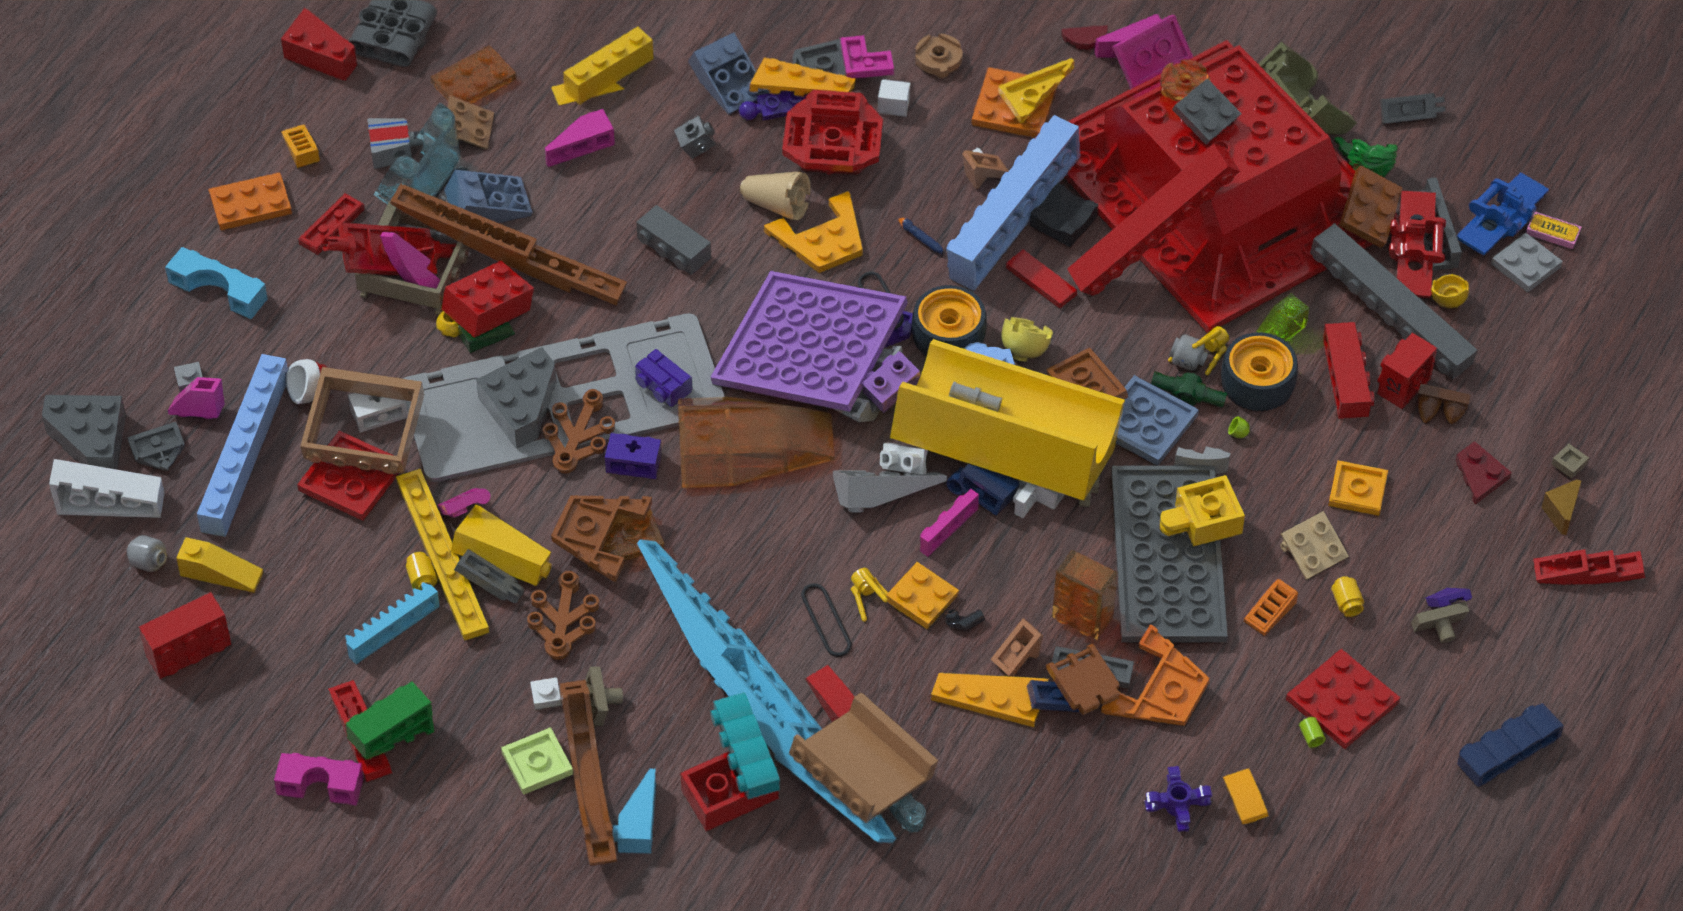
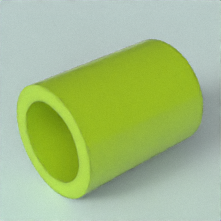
[1299,717,1326,748]

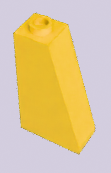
[451,505,552,586]

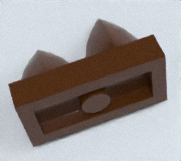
[1417,384,1471,424]

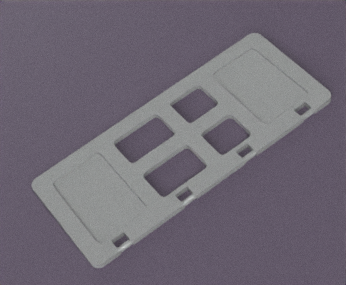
[403,313,727,482]

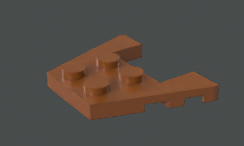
[551,495,652,582]

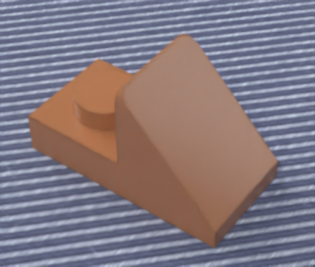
[962,150,1009,190]
[991,618,1043,677]

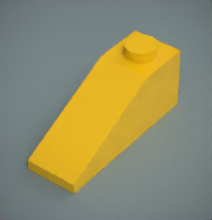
[176,537,263,593]

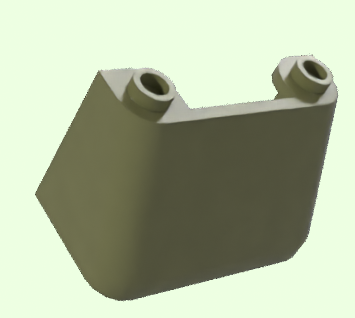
[1259,42,1357,135]

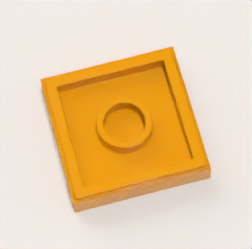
[1328,460,1388,516]

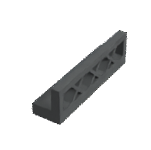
[1416,178,1462,271]

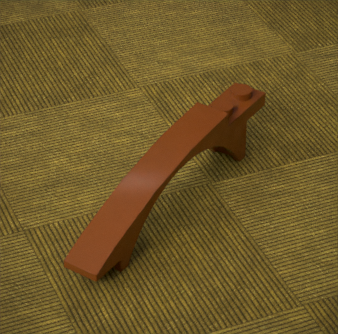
[559,680,617,866]

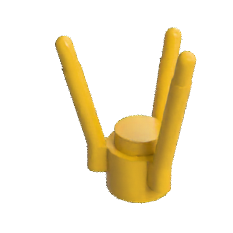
[1168,326,1230,376]
[850,568,901,622]

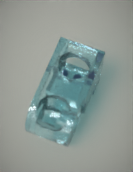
[889,793,926,832]

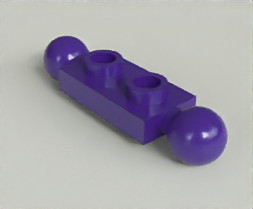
[739,90,808,121]

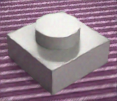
[174,362,202,392]

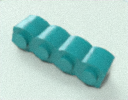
[710,692,780,799]

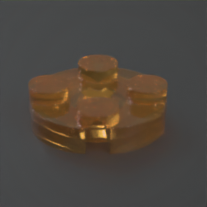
[1160,59,1210,102]

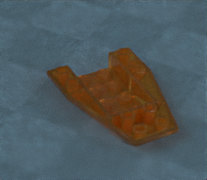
[677,397,834,488]

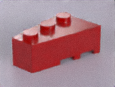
[281,8,357,81]

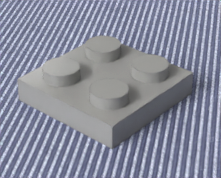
[1491,233,1563,293]

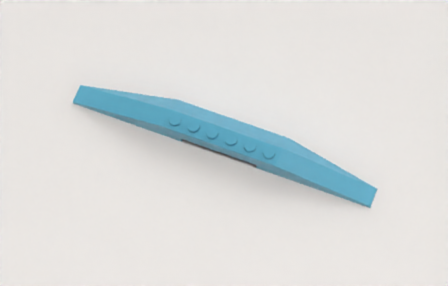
[637,539,896,843]

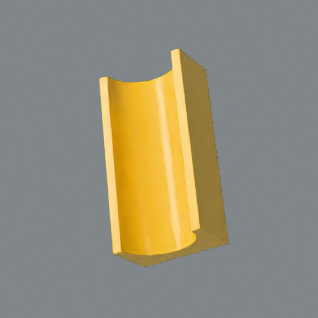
[890,339,1125,500]

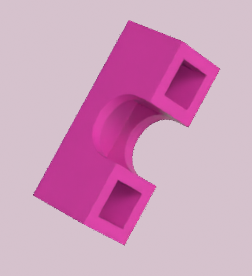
[274,753,364,805]

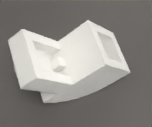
[1013,480,1065,518]

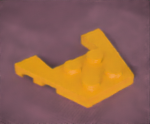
[764,191,863,273]

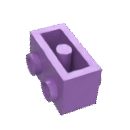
[862,351,920,413]

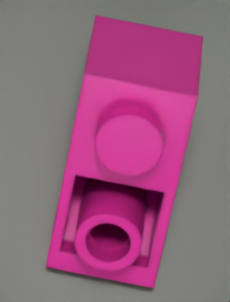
[168,377,225,419]

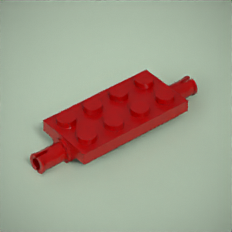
[322,223,457,276]

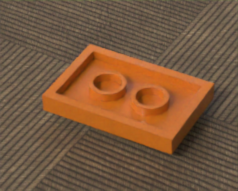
[209,172,292,231]

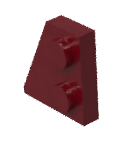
[1455,441,1512,504]

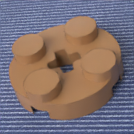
[916,34,962,78]

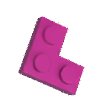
[840,35,894,78]

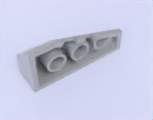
[833,470,947,512]

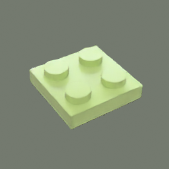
[501,728,573,795]

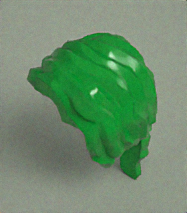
[1334,137,1398,178]

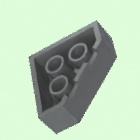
[476,347,557,449]
[42,395,126,470]

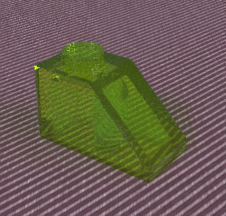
[1256,293,1309,341]

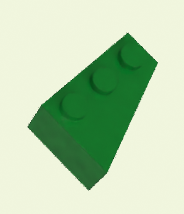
[345,681,434,760]

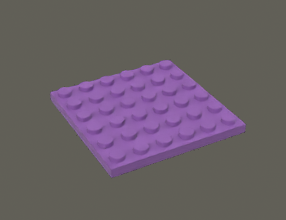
[710,271,908,412]

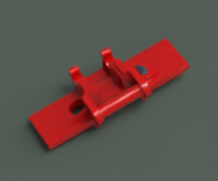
[1389,191,1446,298]

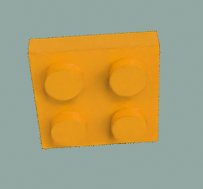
[886,562,959,629]

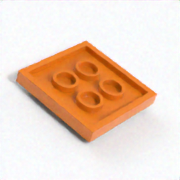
[971,67,1057,138]

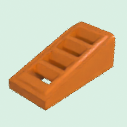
[1243,579,1298,636]

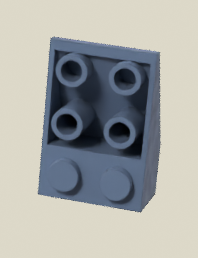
[688,33,769,115]
[444,170,533,223]

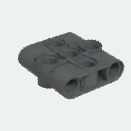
[349,0,437,67]

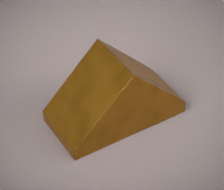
[1542,480,1581,535]

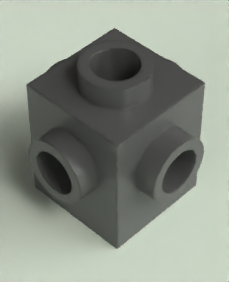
[674,116,716,159]

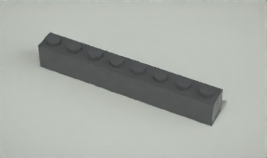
[1310,223,1478,380]

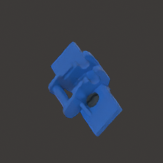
[1456,173,1549,255]

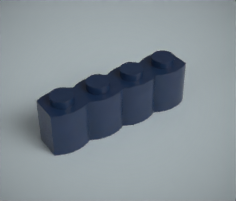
[1457,703,1564,787]

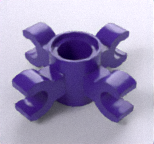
[1145,766,1212,832]

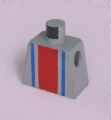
[368,118,424,169]

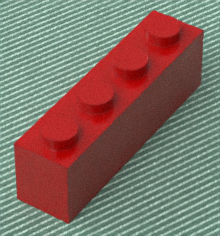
[1322,322,1374,419]

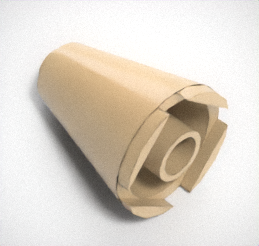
[740,171,811,220]

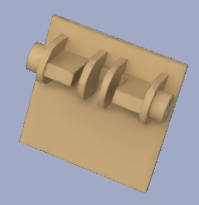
[1280,511,1349,579]

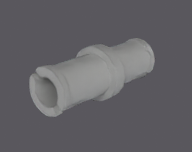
[949,382,1002,412]

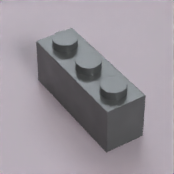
[636,205,711,275]

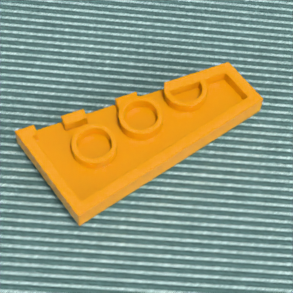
[749,57,855,96]
[931,673,1049,727]

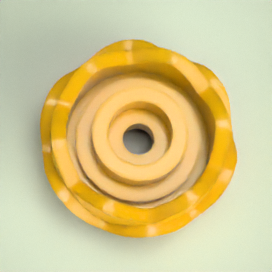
[436,311,459,337]

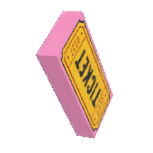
[1526,212,1581,249]

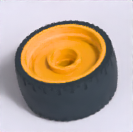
[912,285,987,357]
[1221,332,1298,411]

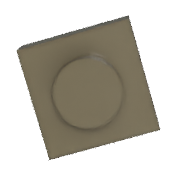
[1552,444,1589,478]

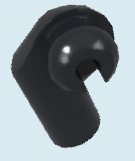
[945,609,985,631]

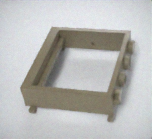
[355,201,469,315]

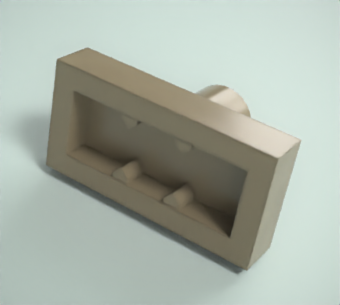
[1411,602,1469,643]
[585,667,623,726]

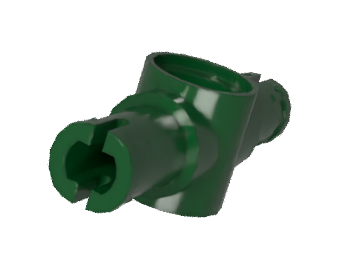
[1151,371,1227,408]

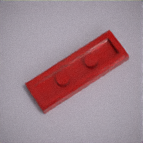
[298,193,365,255]
[1006,249,1077,309]

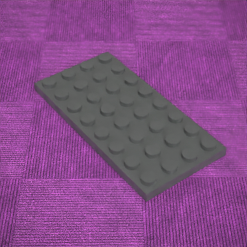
[1111,465,1228,642]

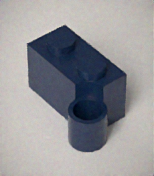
[946,464,1020,516]

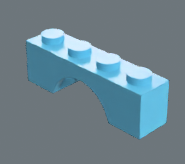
[165,247,268,319]

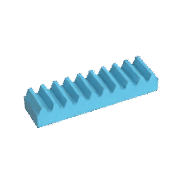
[345,582,440,664]

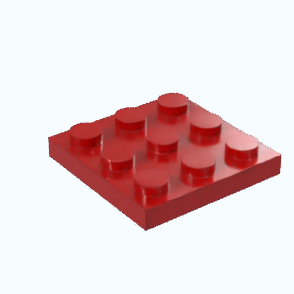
[297,431,399,521]
[1286,649,1400,749]

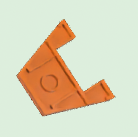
[1101,624,1210,726]

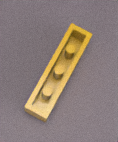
[563,27,654,105]

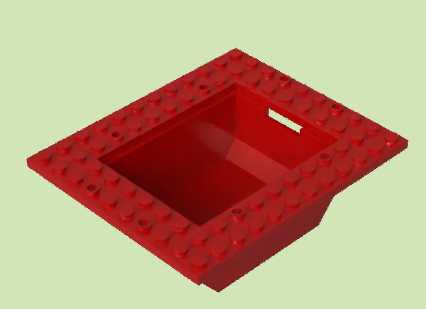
[1064,40,1400,333]

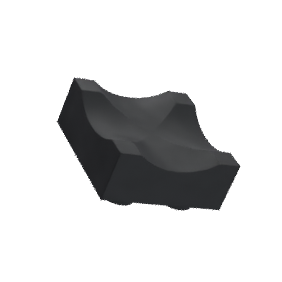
[1030,183,1098,247]

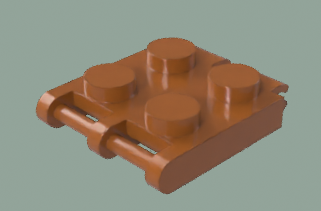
[1046,644,1120,715]

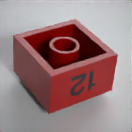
[1377,333,1437,409]

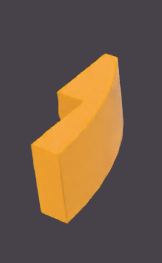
[1223,768,1268,825]

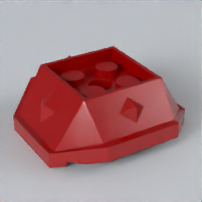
[782,90,883,175]

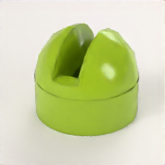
[1228,416,1250,439]

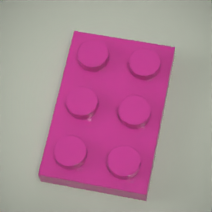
[1112,15,1193,89]

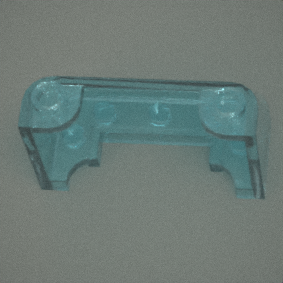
[373,102,460,204]

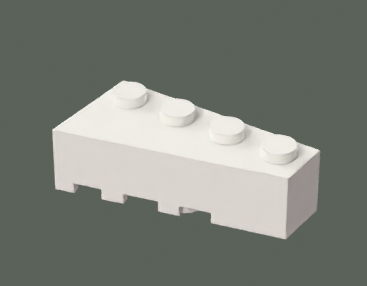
[49,459,165,518]

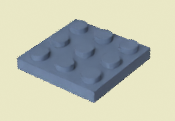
[1116,375,1199,466]

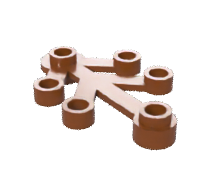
[543,389,615,474]
[527,571,599,660]

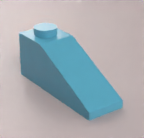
[613,769,656,853]

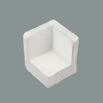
[878,80,910,116]

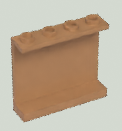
[789,692,938,823]

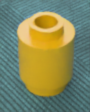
[406,552,437,591]
[1331,576,1364,617]

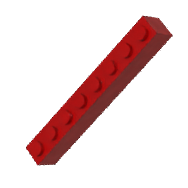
[1067,144,1240,296]

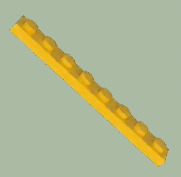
[396,469,489,641]

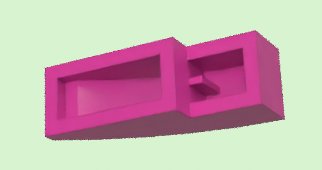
[380,232,441,289]

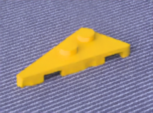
[998,58,1075,123]

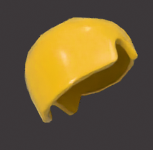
[1431,274,1469,308]

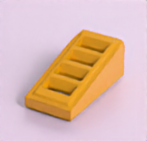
[281,124,320,168]

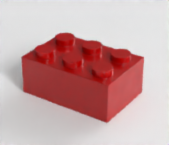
[441,261,534,338]
[138,592,231,679]
[680,751,779,831]

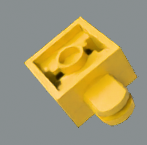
[1159,475,1245,546]

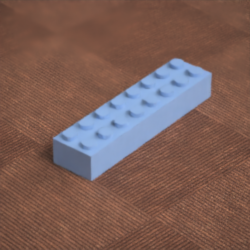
[946,115,1080,291]

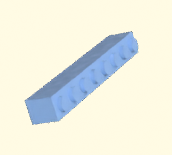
[197,354,288,537]

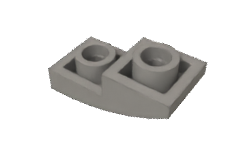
[1174,446,1231,474]

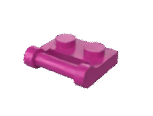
[437,488,491,517]

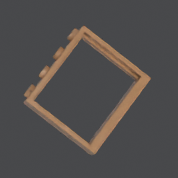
[300,367,425,474]

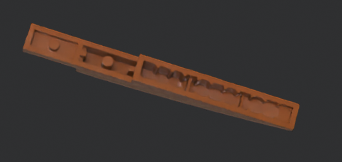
[390,183,627,306]

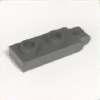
[1380,93,1446,123]
[454,549,524,603]

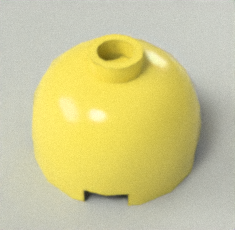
[1001,317,1053,362]

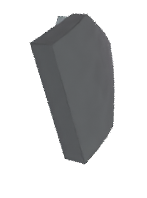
[127,422,185,471]

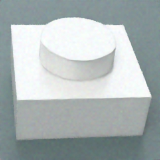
[530,678,561,710]

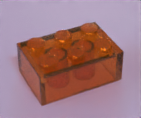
[1052,550,1118,640]

